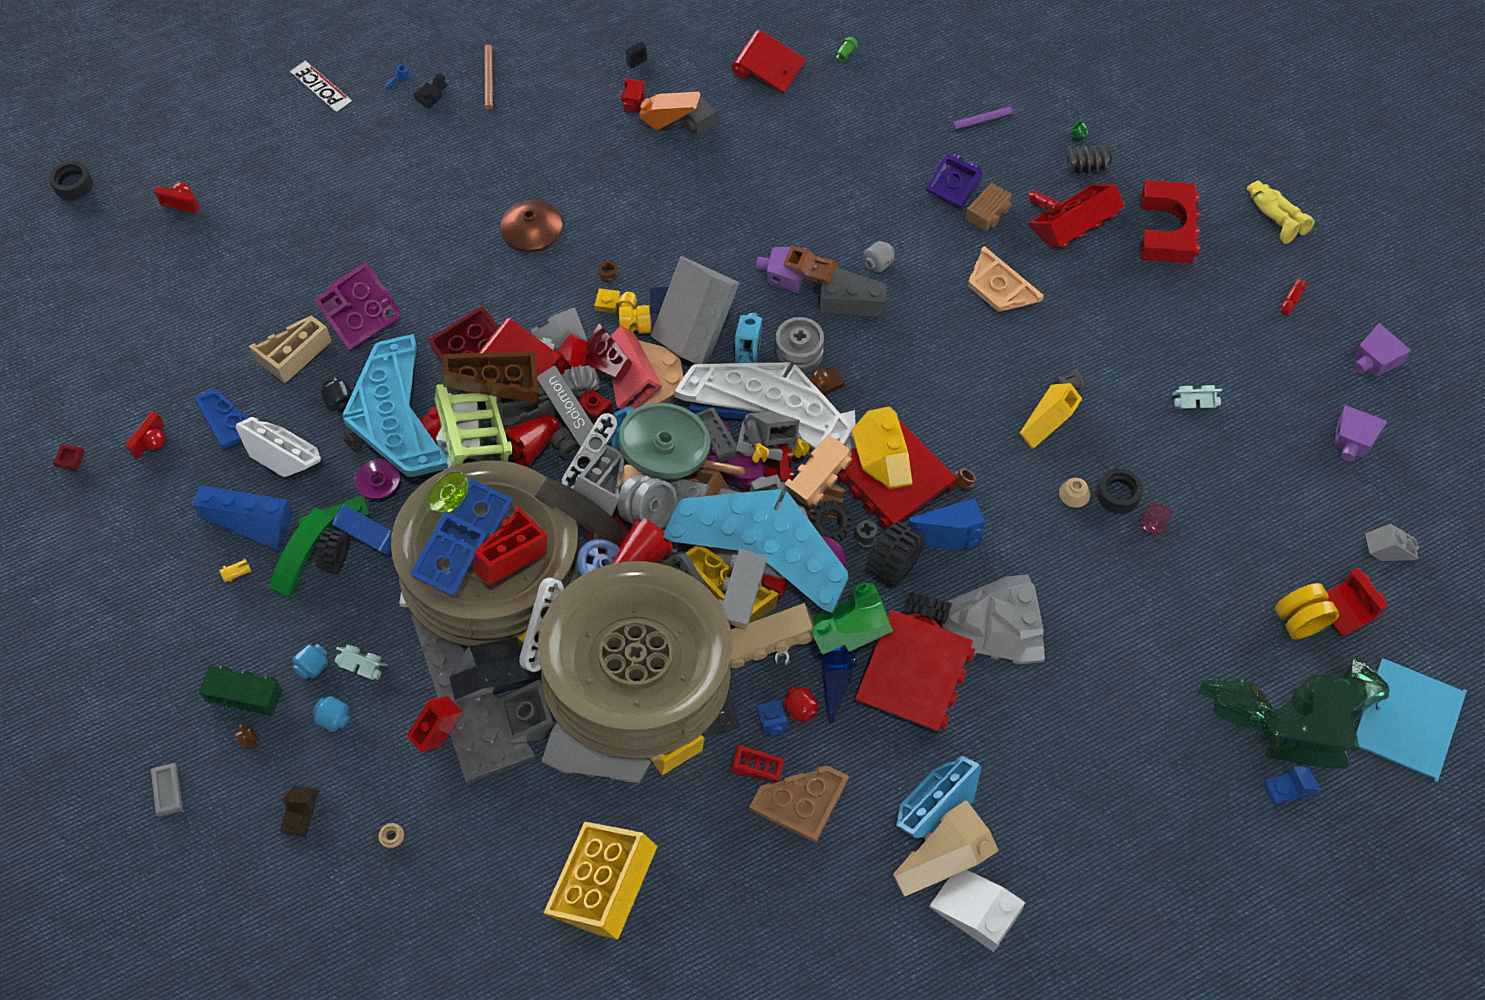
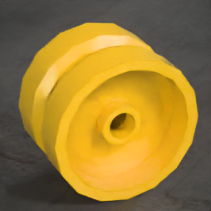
[1275,583,1339,640]

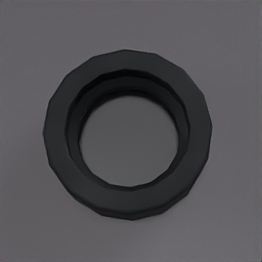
[49,161,93,200]
[1097,468,1143,514]

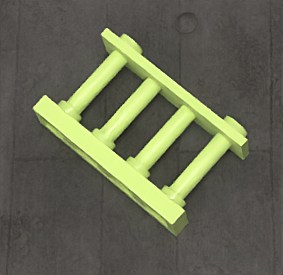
[435,384,512,467]

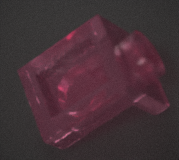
[1139,501,1173,536]

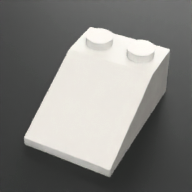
[929,870,1025,952]

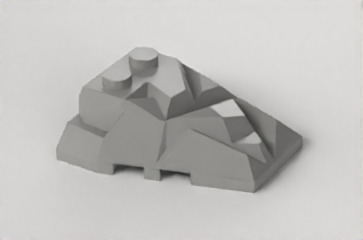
[941,574,1045,665]

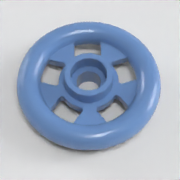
[576,539,620,577]

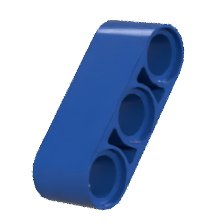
[331,504,392,556]

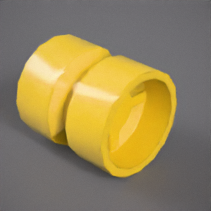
[619,305,651,334]

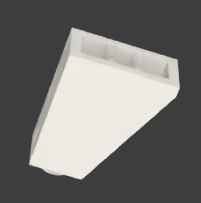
[436,402,484,461]

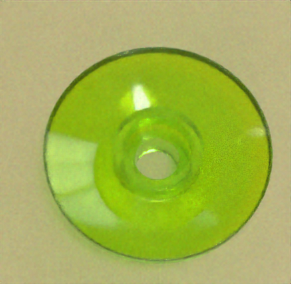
[428,472,469,514]

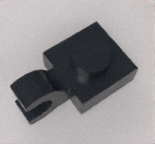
[413,73,448,109]

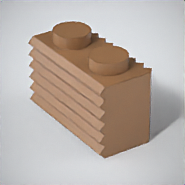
[965,182,1012,232]

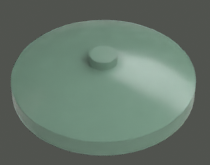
[618,403,710,479]

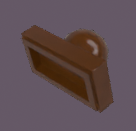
[808,366,844,396]

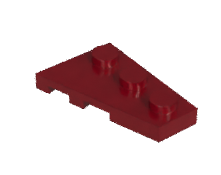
[585,324,632,381]

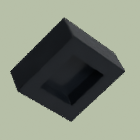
[625,42,647,69]

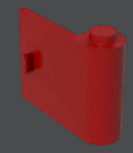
[731,30,806,94]
[478,318,560,384]

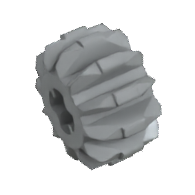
[562,365,599,397]

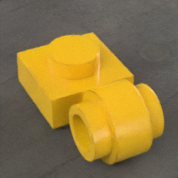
[594,288,637,313]

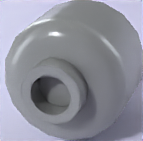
[863,241,895,273]

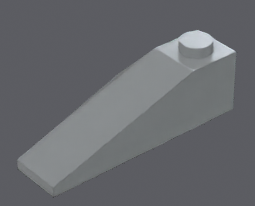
[531,307,587,352]
[542,722,651,783]

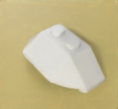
[236,417,321,477]

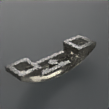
[534,478,624,544]

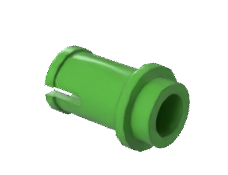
[835,37,858,62]

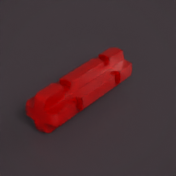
[1028,190,1061,213]
[1280,279,1307,315]

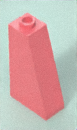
[611,326,663,410]

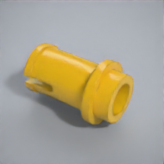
[219,559,251,583]

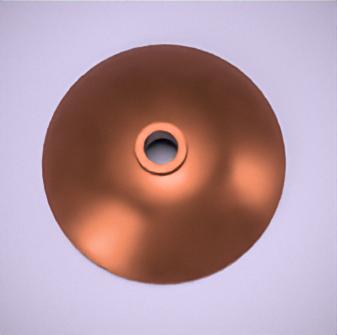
[500,200,563,252]

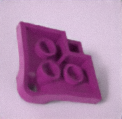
[314,261,401,352]

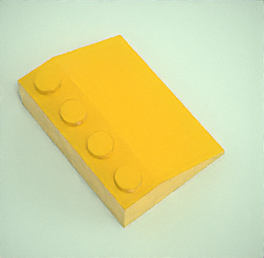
[544,822,658,940]

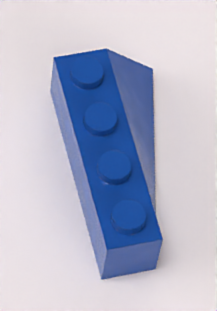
[192,485,293,552]

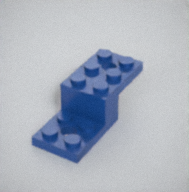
[410,479,514,597]

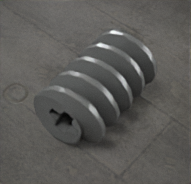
[1066,144,1112,173]

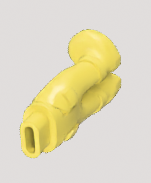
[1246,181,1315,244]

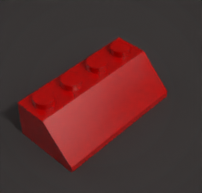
[1028,184,1125,248]

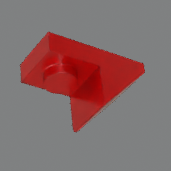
[551,333,587,376]

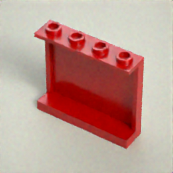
[836,419,957,530]
[855,609,976,734]

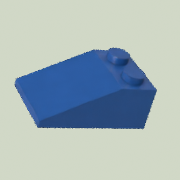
[908,498,985,550]

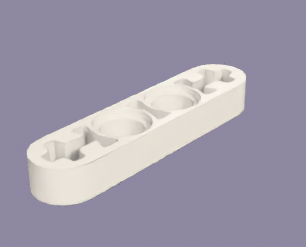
[562,414,618,493]
[519,578,564,672]

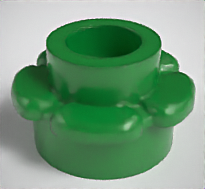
[1070,121,1089,140]

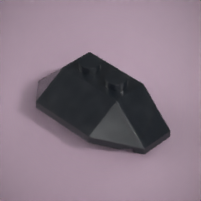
[449,637,542,701]

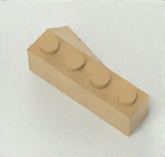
[730,603,814,668]

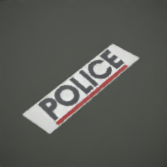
[290,61,352,112]

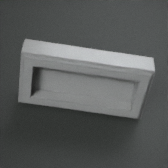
[151,763,183,817]

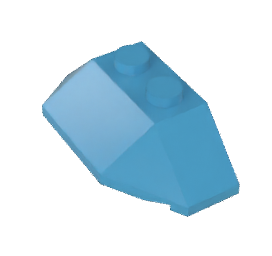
[896,756,981,838]

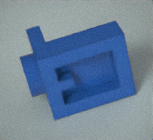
[757,700,787,736]

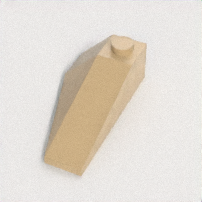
[893,800,999,897]

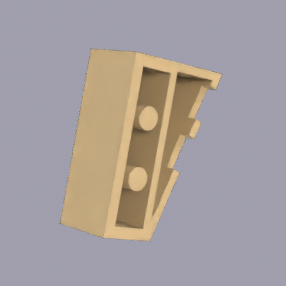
[249,316,332,383]

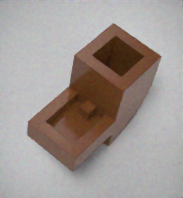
[783,245,838,284]

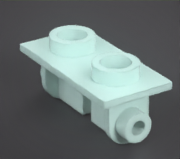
[1172,385,1222,409]
[335,644,388,680]

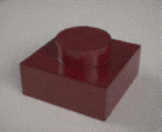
[53,444,85,471]

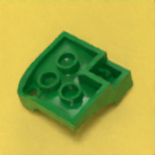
[811,583,893,654]

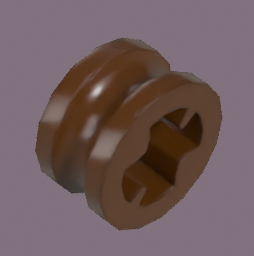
[598,261,618,282]

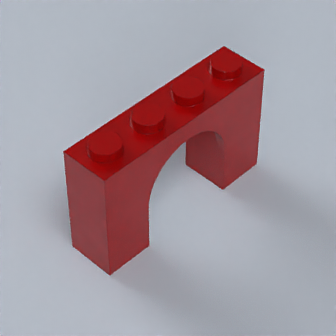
[1141,180,1200,264]

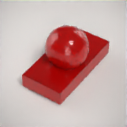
[154,182,200,213]
[125,411,165,459]

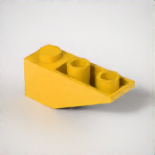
[1020,383,1082,449]

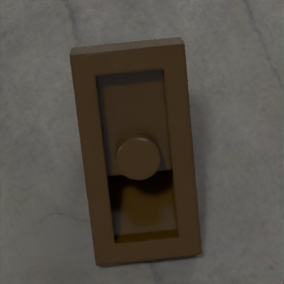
[280,785,319,837]

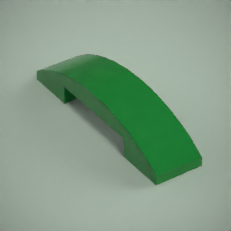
[269,508,335,598]

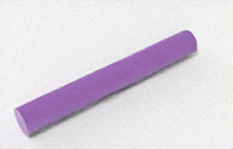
[953,107,1012,130]

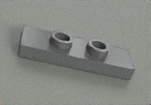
[695,407,741,463]

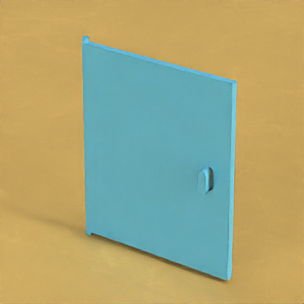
[1352,658,1467,782]

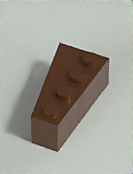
[442,351,538,404]

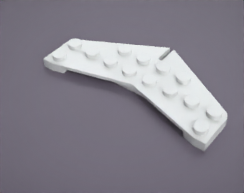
[674,362,852,449]

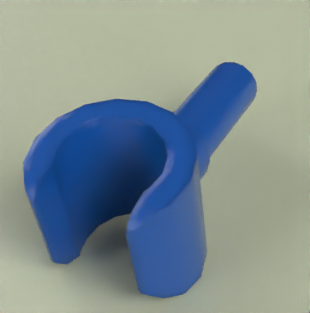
[385,64,409,89]

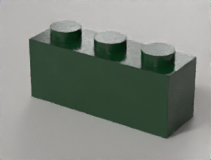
[199,666,283,716]

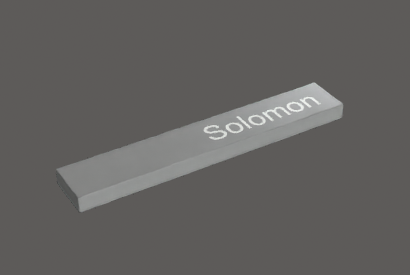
[537,366,602,461]

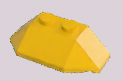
[852,407,912,489]

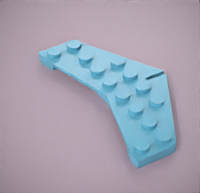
[343,334,448,477]
[662,489,849,614]

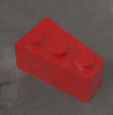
[474,506,548,585]

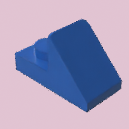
[1263,766,1320,806]

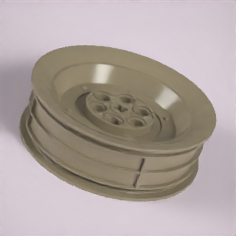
[391,460,579,646]
[538,561,732,758]

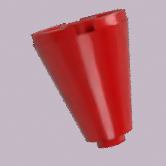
[504,414,559,467]
[611,519,673,564]

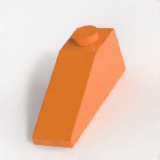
[639,92,701,131]

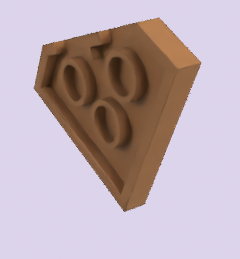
[749,766,849,843]

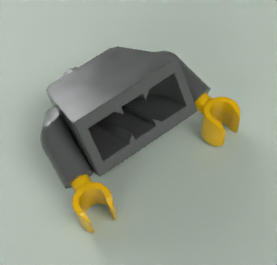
[744,411,810,463]

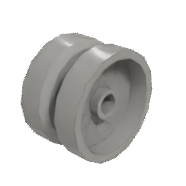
[776,317,824,373]
[617,474,677,529]

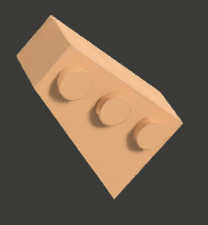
[785,434,852,509]

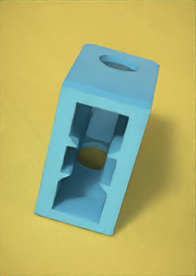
[735,313,762,363]

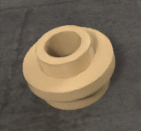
[379,823,404,848]

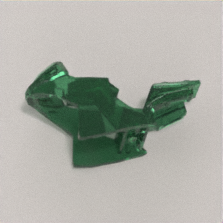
[1199,656,1390,768]

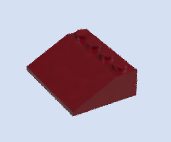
[427,305,499,410]

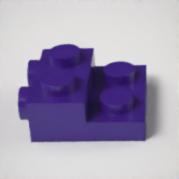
[926,153,984,208]

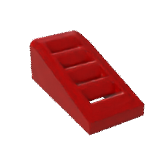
[729,745,784,782]

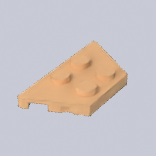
[968,246,1044,312]
[638,340,683,405]

